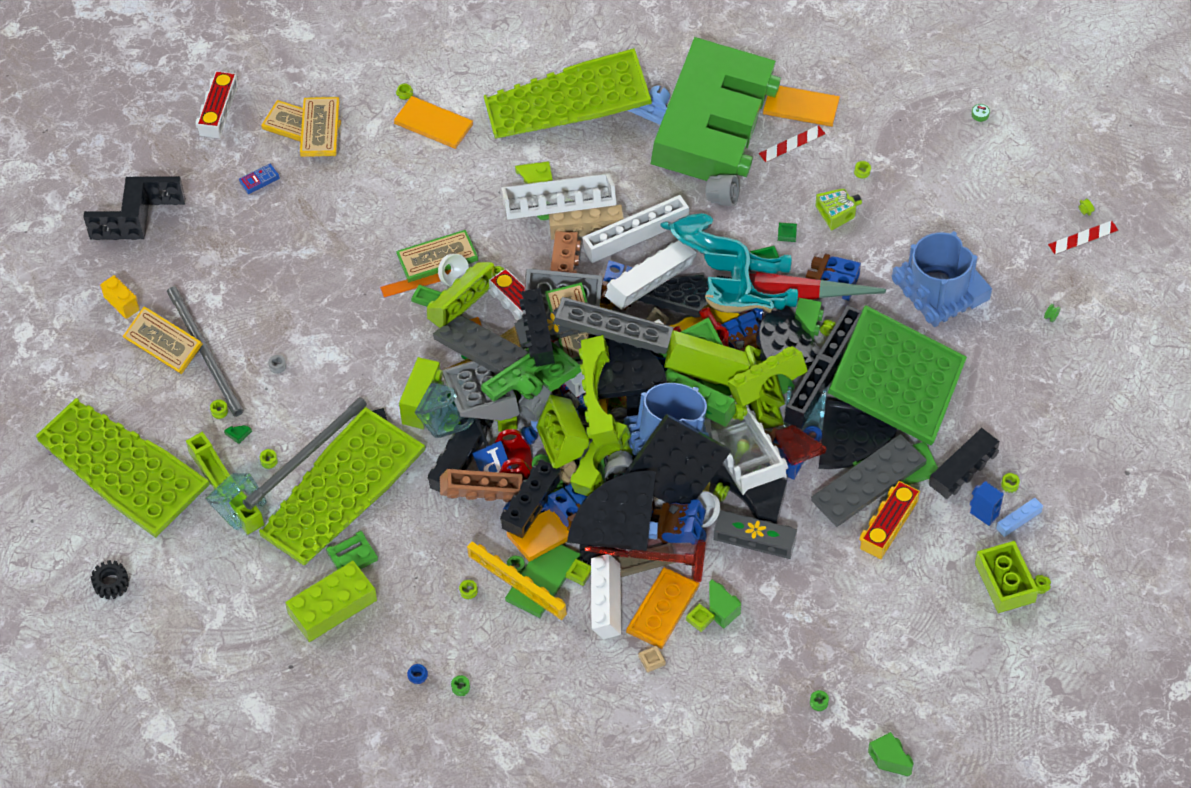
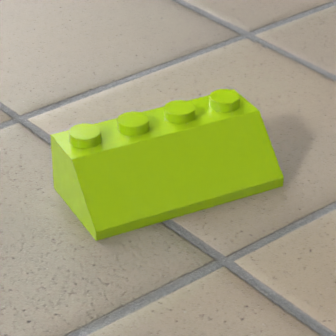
[427,262,494,328]
[536,395,589,469]

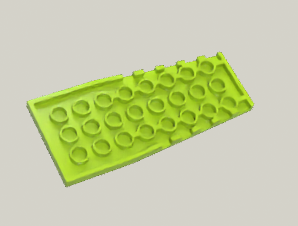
[483,48,652,139]
[36,398,210,538]
[259,407,426,565]

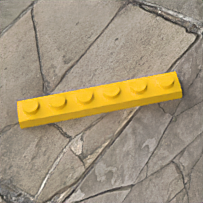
[467,541,567,620]

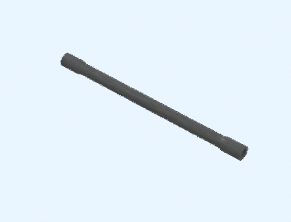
[167,286,244,417]
[243,397,367,510]

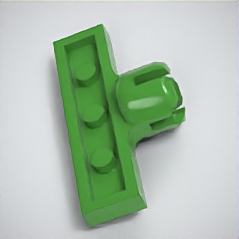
[481,354,550,402]

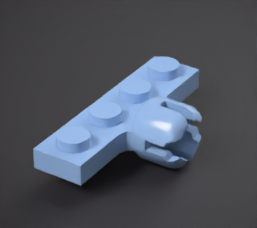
[627,85,670,125]

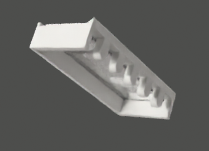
[501,173,616,220]
[704,395,788,495]

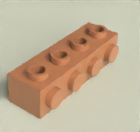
[550,231,581,273]
[440,469,522,502]

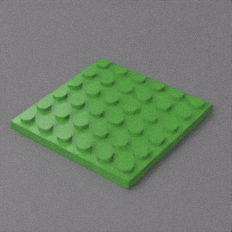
[827,305,967,446]

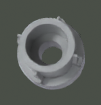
[706,174,739,206]
[517,385,553,422]
[604,450,633,482]

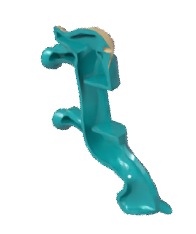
[660,213,798,313]

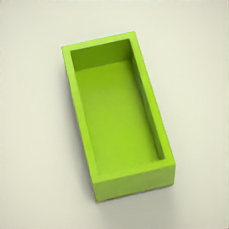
[285,561,377,643]

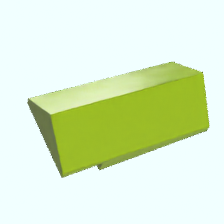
[664,330,750,386]
[744,345,785,429]

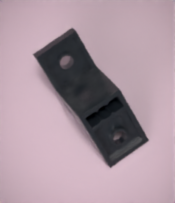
[83,176,186,240]

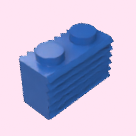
[970,481,1004,526]

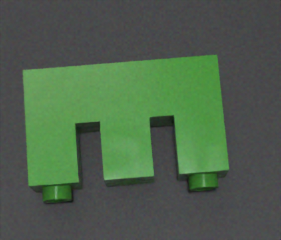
[650,37,781,181]

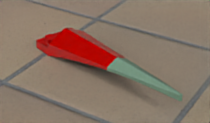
[749,272,886,301]

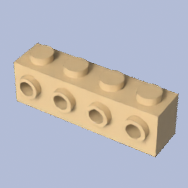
[549,205,624,240]

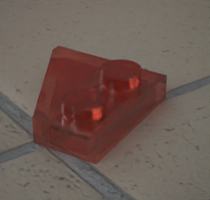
[775,425,826,466]

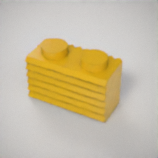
[100,275,140,319]

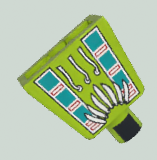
[815,189,862,231]

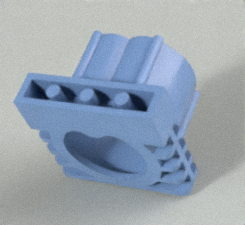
[892,231,992,327]
[623,383,709,457]

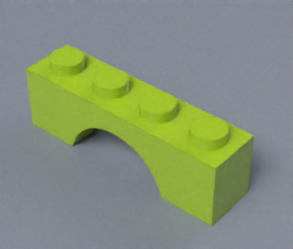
[727,346,808,407]
[570,422,631,496]

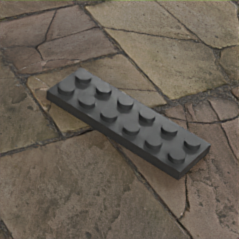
[553,297,673,354]
[433,315,529,374]
[811,434,927,527]

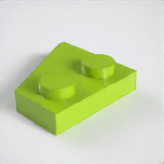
[515,161,553,184]

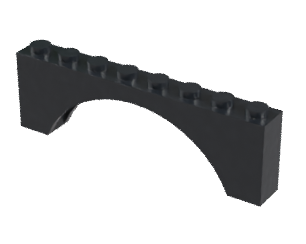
[633,455,787,524]

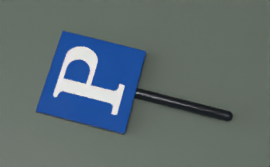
[473,418,512,473]

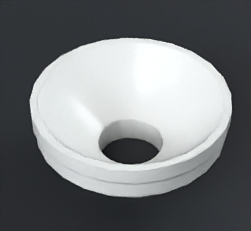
[438,254,469,287]
[697,491,720,527]

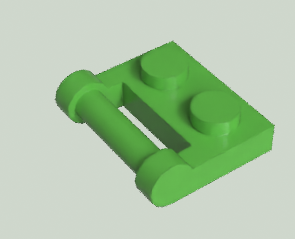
[326,530,378,570]

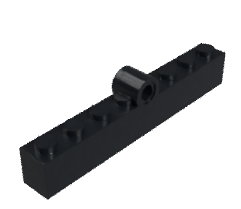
[784,305,862,429]

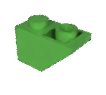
[795,298,824,340]
[709,579,741,629]
[868,732,914,777]

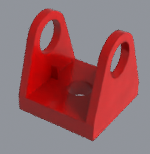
[495,429,532,482]

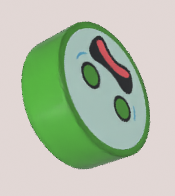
[971,104,990,122]

